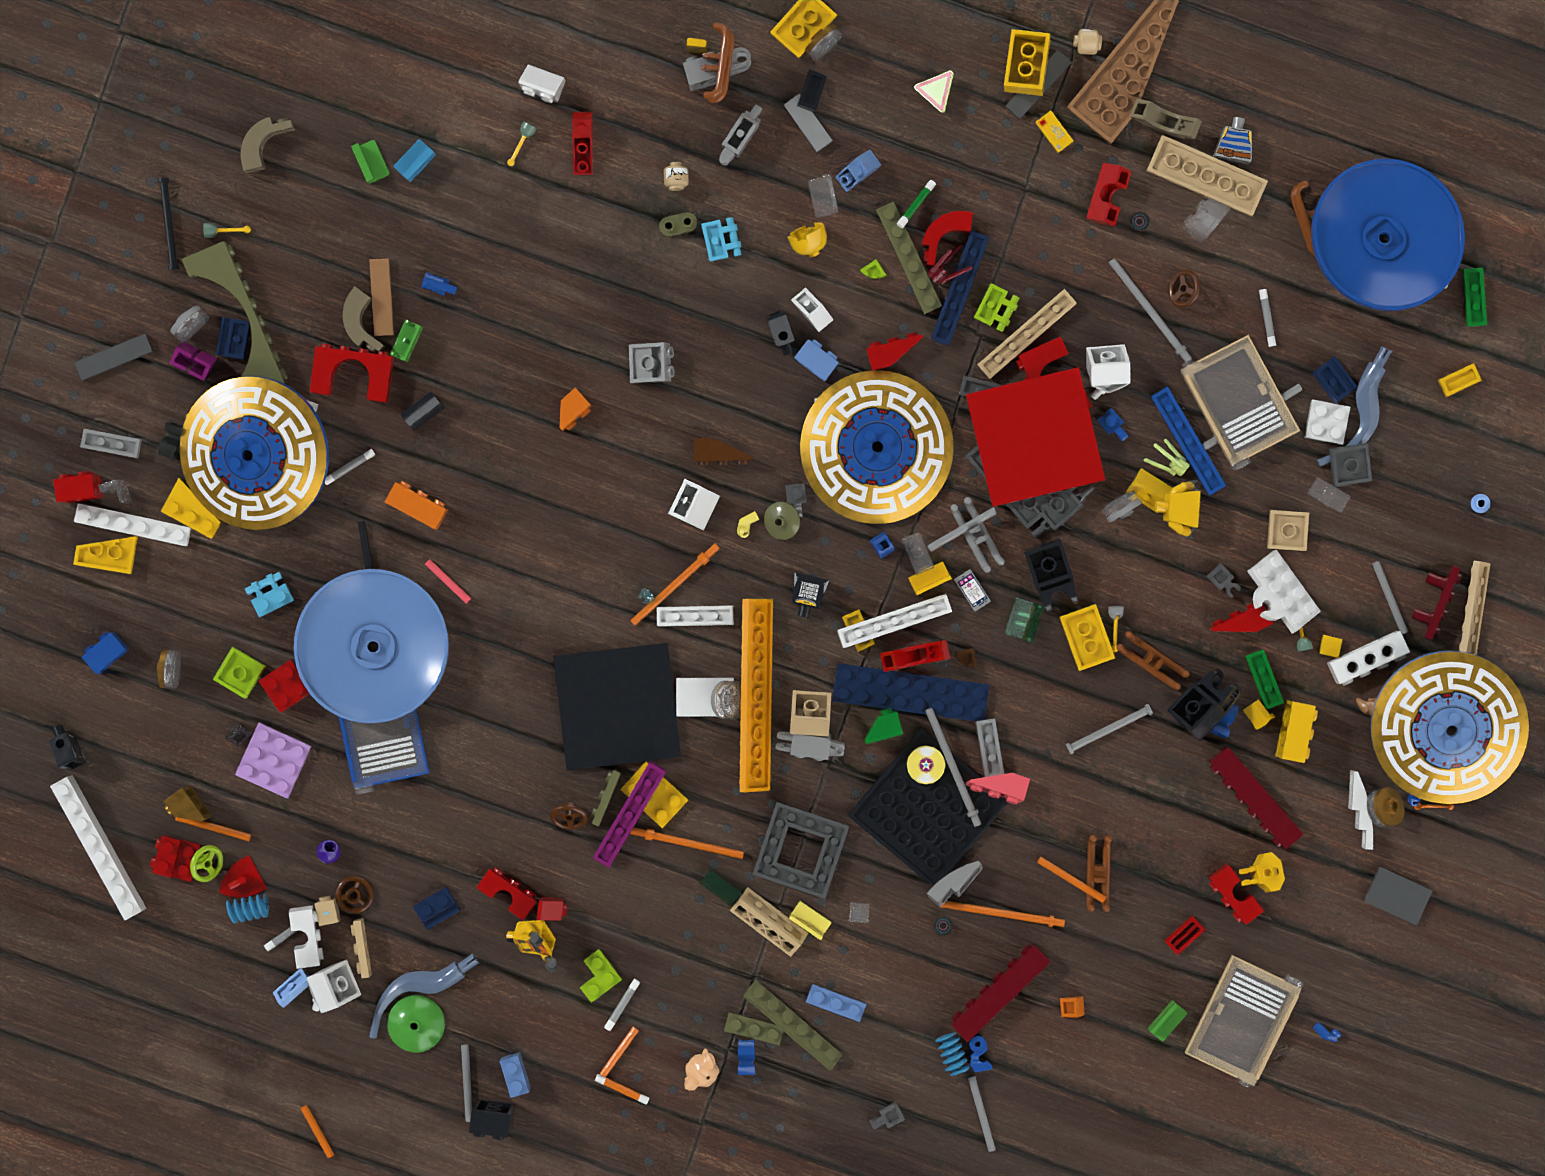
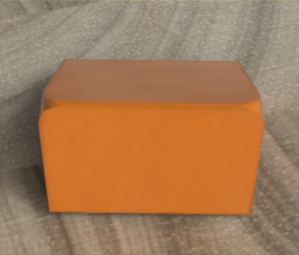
[1060,996,1085,1017]

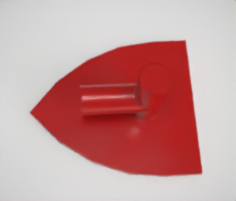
[219,855,267,898]

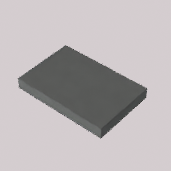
[1363,866,1433,926]

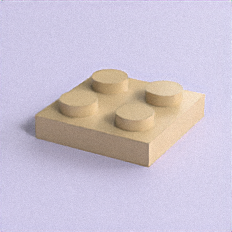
[1267,510,1309,551]

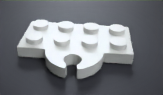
[1247,549,1321,633]

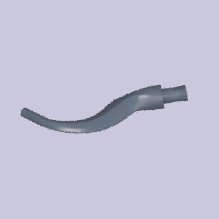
[1317,346,1392,467]
[369,953,479,1039]

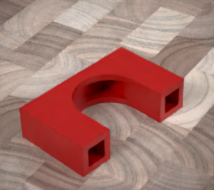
[1016,336,1092,408]
[310,344,394,403]

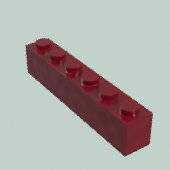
[1208,746,1304,849]
[950,943,1050,1042]

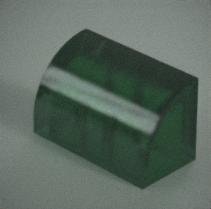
[1004,597,1045,643]
[699,868,741,906]

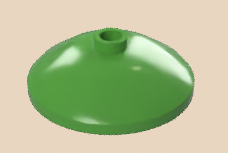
[387,995,445,1053]

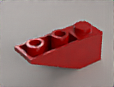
[572,112,593,175]
[866,332,923,371]
[1209,603,1273,632]

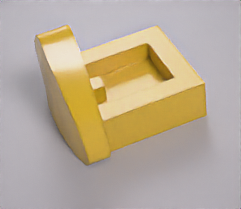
[1243,699,1275,730]

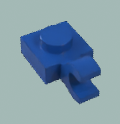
[1096,408,1128,442]

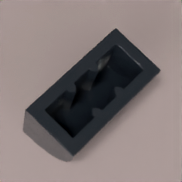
[400,392,445,431]

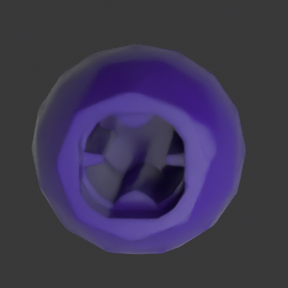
[316,840,341,864]

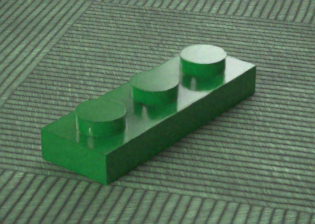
[1462,268,1487,327]
[1245,649,1284,710]

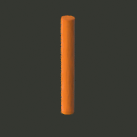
[600,1026,639,1077]
[300,1105,335,1158]

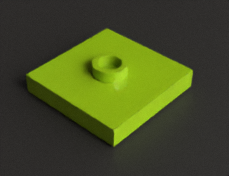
[213,647,266,699]

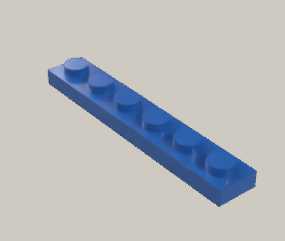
[1150,387,1226,496]

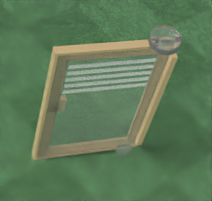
[1180,335,1300,471]
[1184,955,1304,1088]

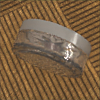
[170,305,209,343]
[1101,490,1142,523]
[711,681,741,719]

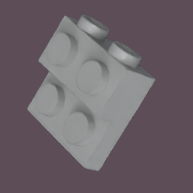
[629,342,675,383]

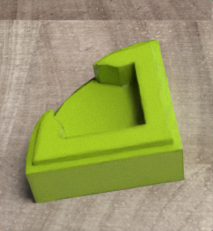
[860,259,887,279]

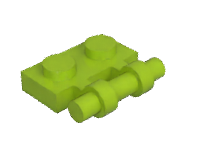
[974,283,1020,332]

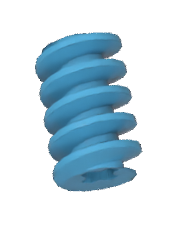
[226,893,269,924]
[935,1032,970,1076]

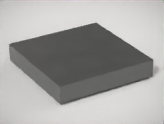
[1329,443,1372,487]

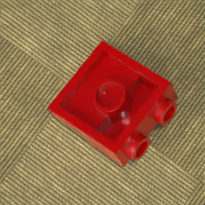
[150,834,202,882]

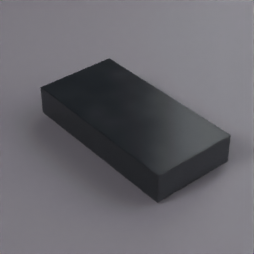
[797,69,827,113]

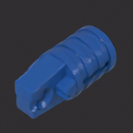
[421,272,457,296]

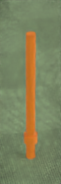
[630,543,720,626]
[630,827,744,859]

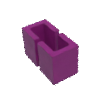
[169,341,217,381]

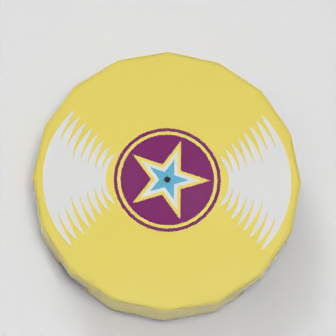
[907,745,945,784]

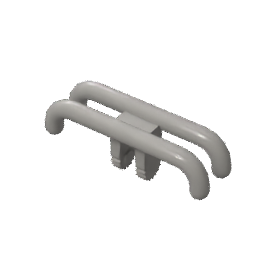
[950,497,1005,573]

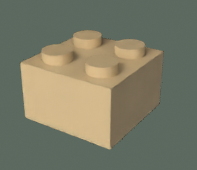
[790,690,831,737]

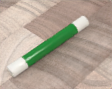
[897,180,936,228]

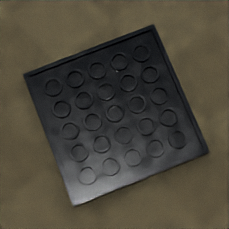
[553,643,681,770]
[847,728,1008,887]

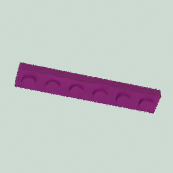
[593,761,667,868]

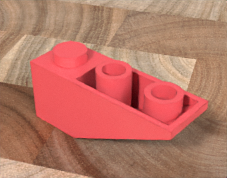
[966,773,1030,805]

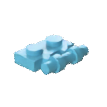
[701,217,742,262]
[245,571,295,617]

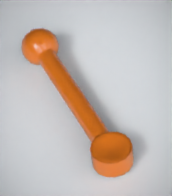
[1413,802,1454,810]

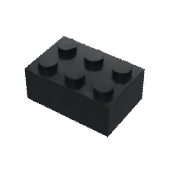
[469,1099,516,1140]

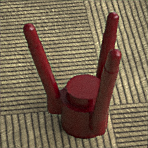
[927,244,973,284]

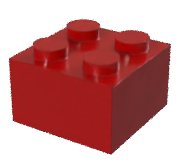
[53,471,104,503]
[259,659,310,713]

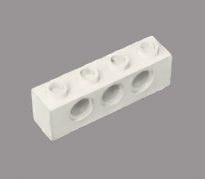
[1327,631,1410,686]

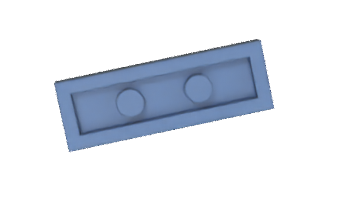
[806,983,866,1022]

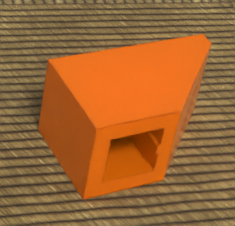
[559,388,592,431]

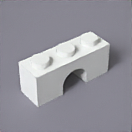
[289,905,324,969]

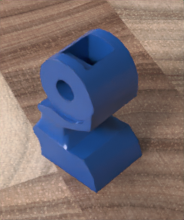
[870,532,895,559]
[1209,704,1239,739]
[969,1034,993,1072]
[738,1039,755,1075]

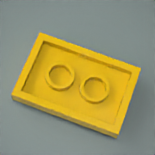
[770,0,837,59]
[1059,604,1115,671]
[620,761,688,828]

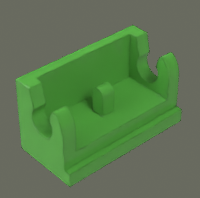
[390,320,423,363]

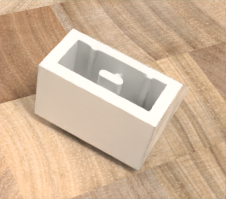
[518,65,565,103]
[668,479,720,531]

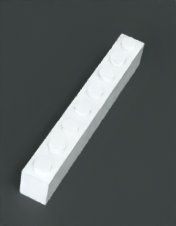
[50,775,147,920]

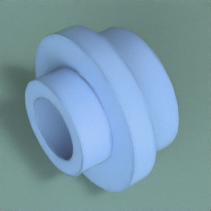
[1471,494,1490,513]

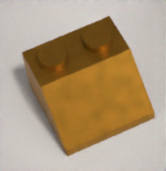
[163,785,212,821]

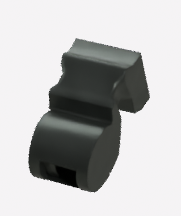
[158,421,183,460]

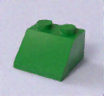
[864,708,903,744]

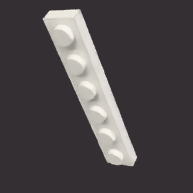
[74,503,191,546]
[837,594,952,648]

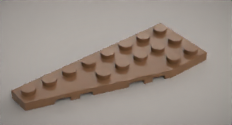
[1066,0,1179,145]

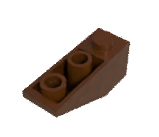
[694,438,752,466]

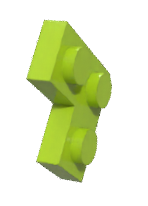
[580,949,622,1003]

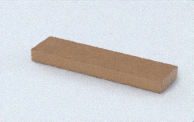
[369,258,394,337]

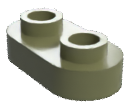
[659,212,697,237]

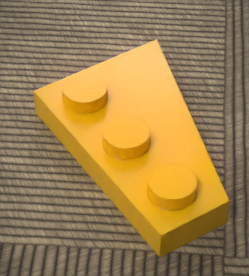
[161,478,221,539]
[73,536,138,574]

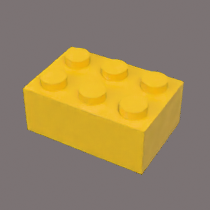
[1004,29,1051,96]
[1275,700,1318,763]

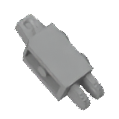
[719,105,762,166]
[775,731,845,761]

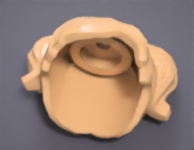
[684,1049,719,1091]

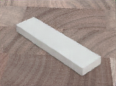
[657,606,734,626]

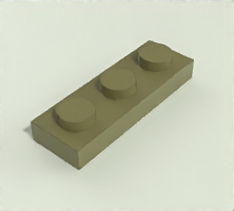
[590,769,622,826]
[724,1012,783,1046]

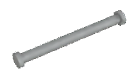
[1065,704,1153,755]

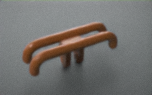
[701,22,734,103]
[1290,181,1315,256]
[1116,631,1190,691]
[1086,835,1112,912]

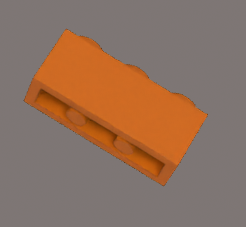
[385,481,448,530]

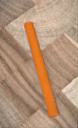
[175,817,251,841]
[1037,857,1106,903]

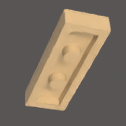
[351,918,372,978]

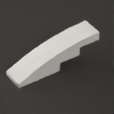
[1348,770,1373,850]

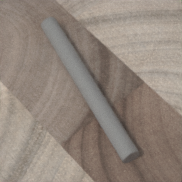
[928,507,997,552]
[1372,561,1408,634]
[461,1044,472,1122]
[968,1076,996,1152]

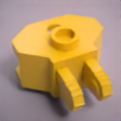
[1239,852,1285,892]

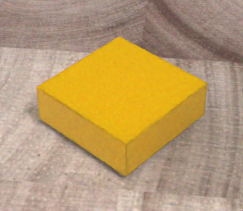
[1319,635,1343,658]

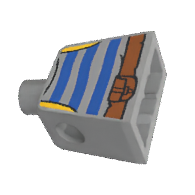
[1213,117,1252,165]

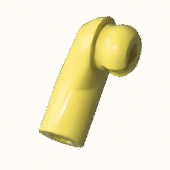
[737,511,759,538]

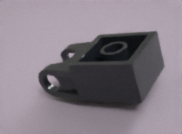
[1024,538,1078,613]
[1167,669,1241,741]

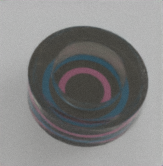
[1130,211,1150,231]
[933,916,953,936]

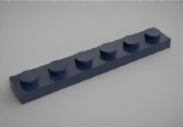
[931,231,989,346]

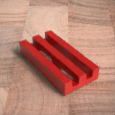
[1164,916,1205,956]

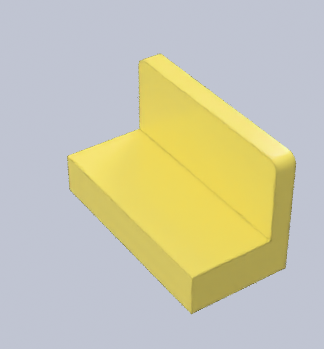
[789,900,832,940]

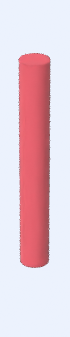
[425,559,472,604]

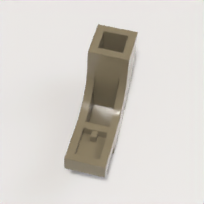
[1130,99,1202,139]
[241,117,295,173]
[343,286,386,353]

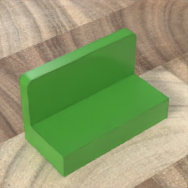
[351,140,390,184]
[1147,1000,1188,1042]

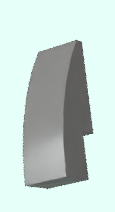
[927,861,983,907]

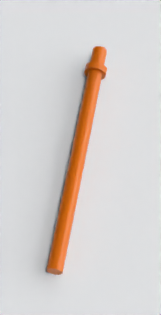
[941,901,1065,927]

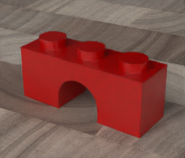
[1086,163,1132,227]
[1208,864,1264,925]
[476,867,538,921]

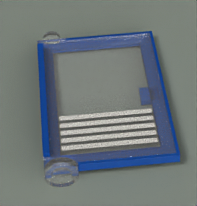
[338,709,430,795]

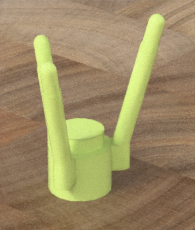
[1144,439,1190,476]

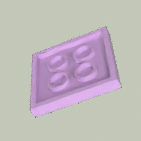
[235,722,312,798]

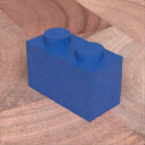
[82,632,129,675]

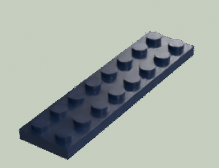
[832,663,989,721]

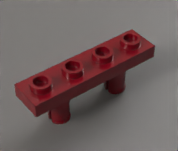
[1411,566,1462,641]

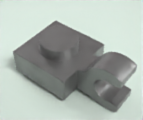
[785,483,807,517]
[869,1102,905,1130]

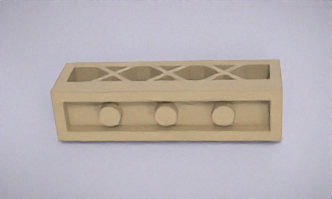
[730,887,809,957]

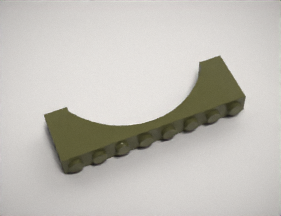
[182,241,288,384]

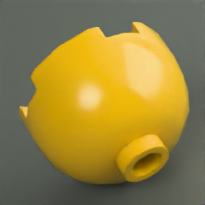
[787,222,827,257]

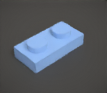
[273,968,309,1008]

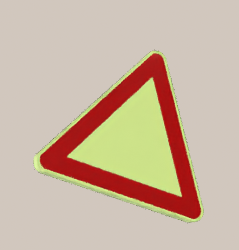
[914,71,954,113]

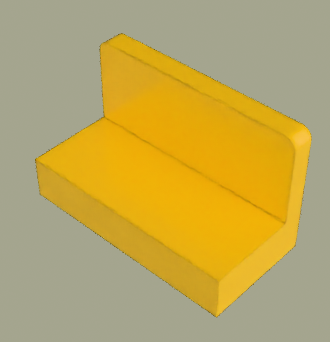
[1126,468,1172,513]
[908,561,952,595]

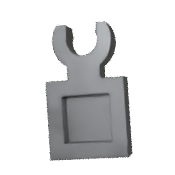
[1206,563,1241,598]

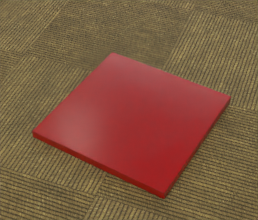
[966,367,1105,507]

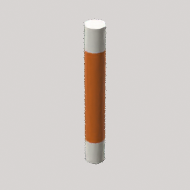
[594,1074,649,1105]

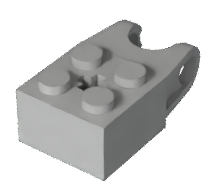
[683,47,751,92]

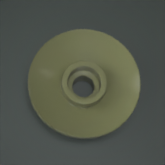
[764,502,800,540]

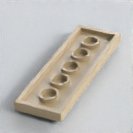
[1146,135,1268,217]

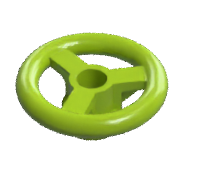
[190,845,223,882]

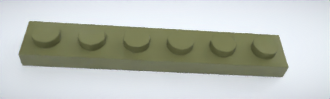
[876,202,942,315]
[743,980,843,1071]

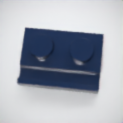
[216,317,250,360]
[1312,356,1357,404]
[413,886,460,930]

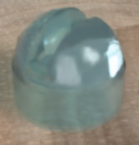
[638,587,655,604]

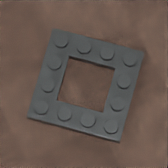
[752,802,849,899]

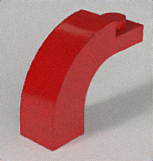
[921,211,973,267]
[880,640,950,672]

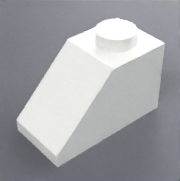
[791,288,833,332]

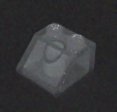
[1183,197,1230,243]

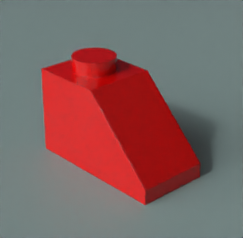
[537,896,568,920]

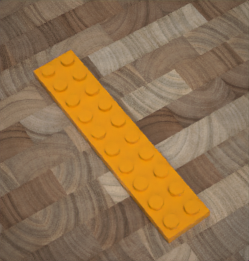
[739,599,773,792]

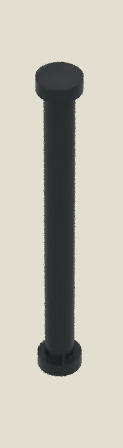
[157,178,180,271]

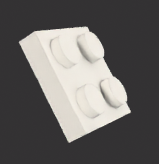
[1304,400,1350,445]

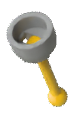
[1108,606,1124,652]

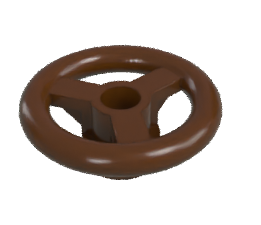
[1168,270,1200,308]
[550,802,588,830]
[336,876,374,914]

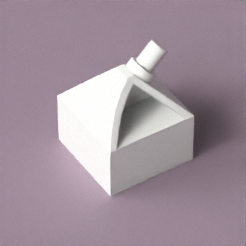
[1086,344,1130,400]
[307,960,361,1013]

